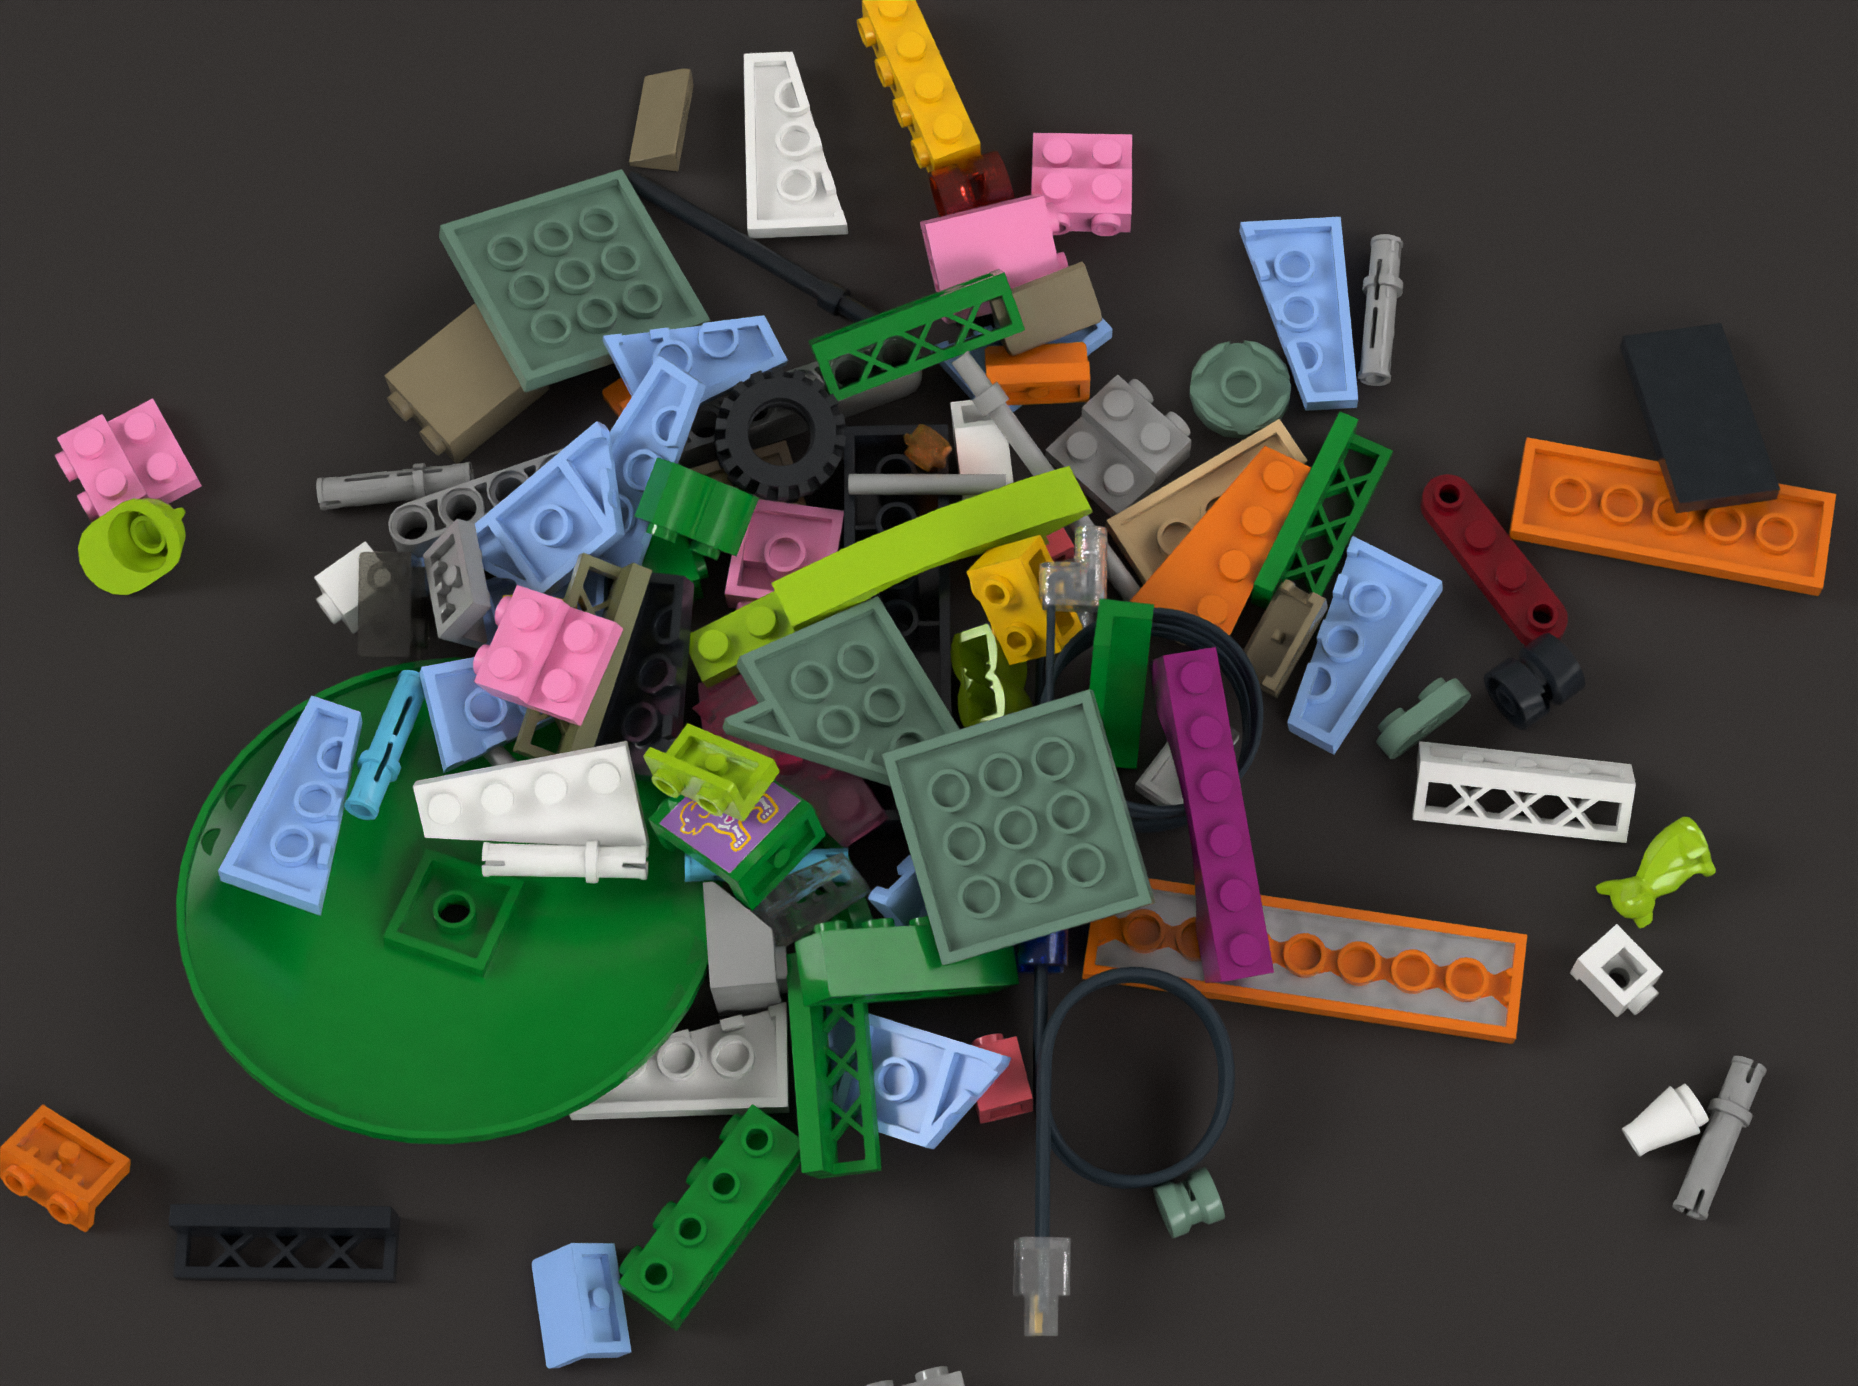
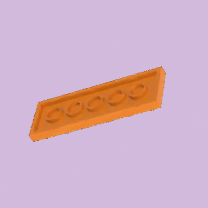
[1509,437,1836,596]

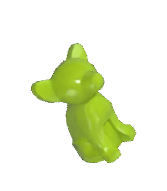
[1596,816,1716,928]

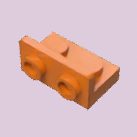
[0,1104,131,1232]

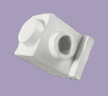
[1570,924,1663,1017]

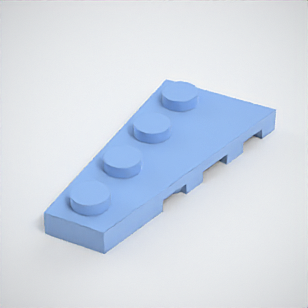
[1239,217,1358,411]
[598,355,706,568]
[1287,536,1443,755]
[419,657,555,773]
[218,696,363,916]

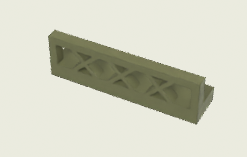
[512,552,652,759]

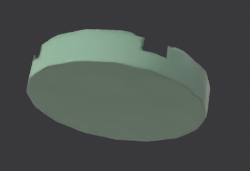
[1189,340,1291,439]

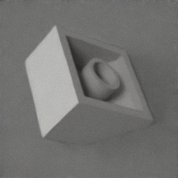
[703,882,788,1016]

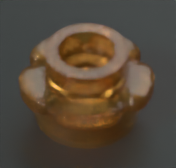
[903,424,952,471]

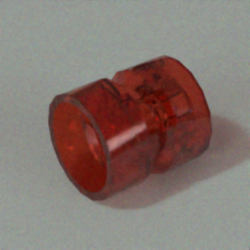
[928,150,1015,217]

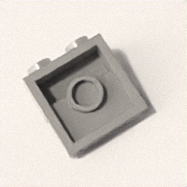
[1045,374,1192,517]

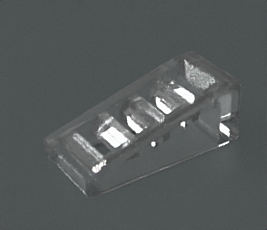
[752,852,871,947]

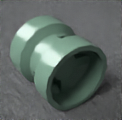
[1153,1167,1225,1239]

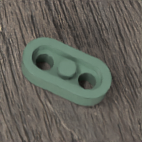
[1376,677,1471,759]

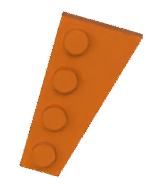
[1130,446,1312,636]

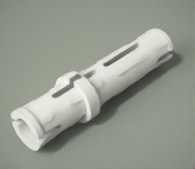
[482,840,649,883]

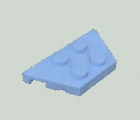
[475,421,625,596]
[826,1006,1011,1150]

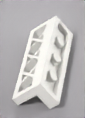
[1412,741,1636,843]

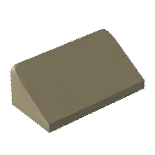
[629,69,694,171]
[989,262,1102,356]

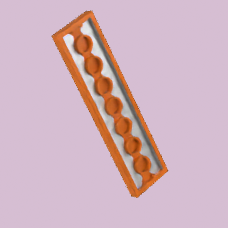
[1082,878,1527,1044]

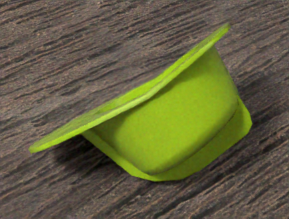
[78,498,186,595]

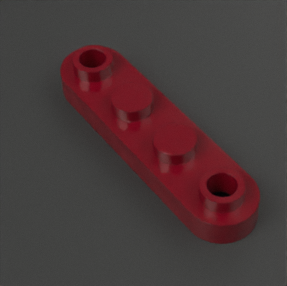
[1420,474,1568,646]

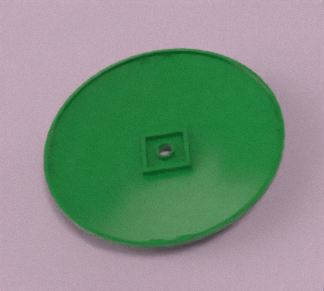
[176,657,723,1144]

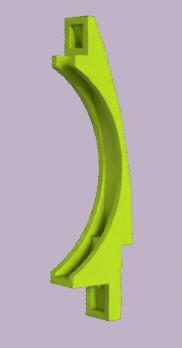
[689,466,1093,688]

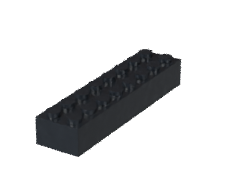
[844,424,952,841]

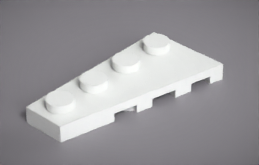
[744,52,848,239]
[413,741,650,848]
[569,1002,789,1120]

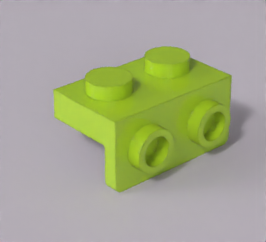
[643,723,780,822]

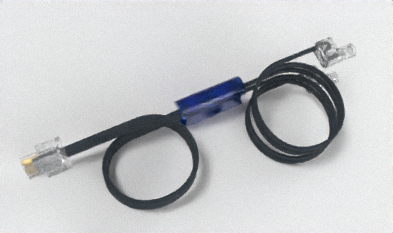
[1013,525,1263,1337]

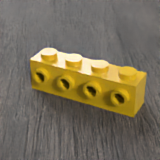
[857,0,981,188]

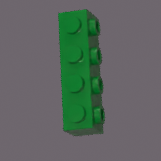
[794,916,1019,1007]
[618,1104,801,1331]

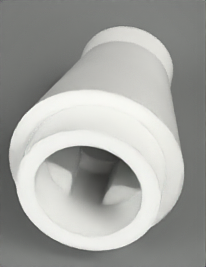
[1622,1083,1709,1157]

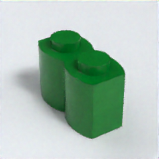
[634,458,759,561]

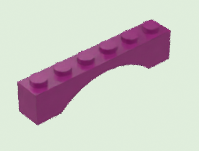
[1148,647,1274,983]

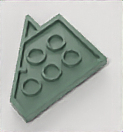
[722,596,960,786]

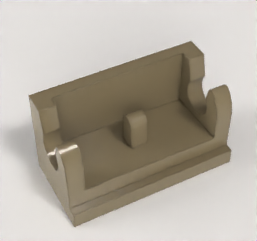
[1243,579,1328,698]

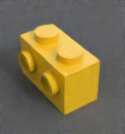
[966,535,1083,665]

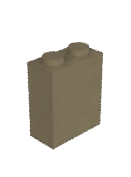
[384,303,550,464]

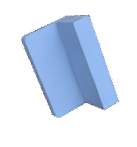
[532,1243,632,1369]

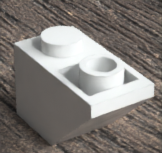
[950,400,1013,500]

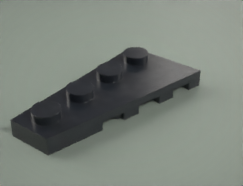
[594,573,694,782]

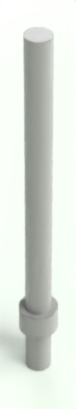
[952,351,1140,602]

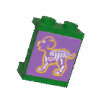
[648,780,826,911]

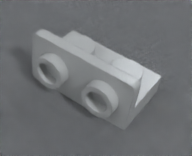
[423,519,491,649]

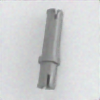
[1358,234,1403,386]
[316,462,474,511]
[1672,1056,1767,1220]

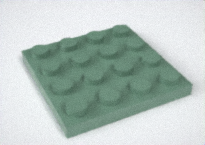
[439,169,711,393]
[882,689,1156,965]

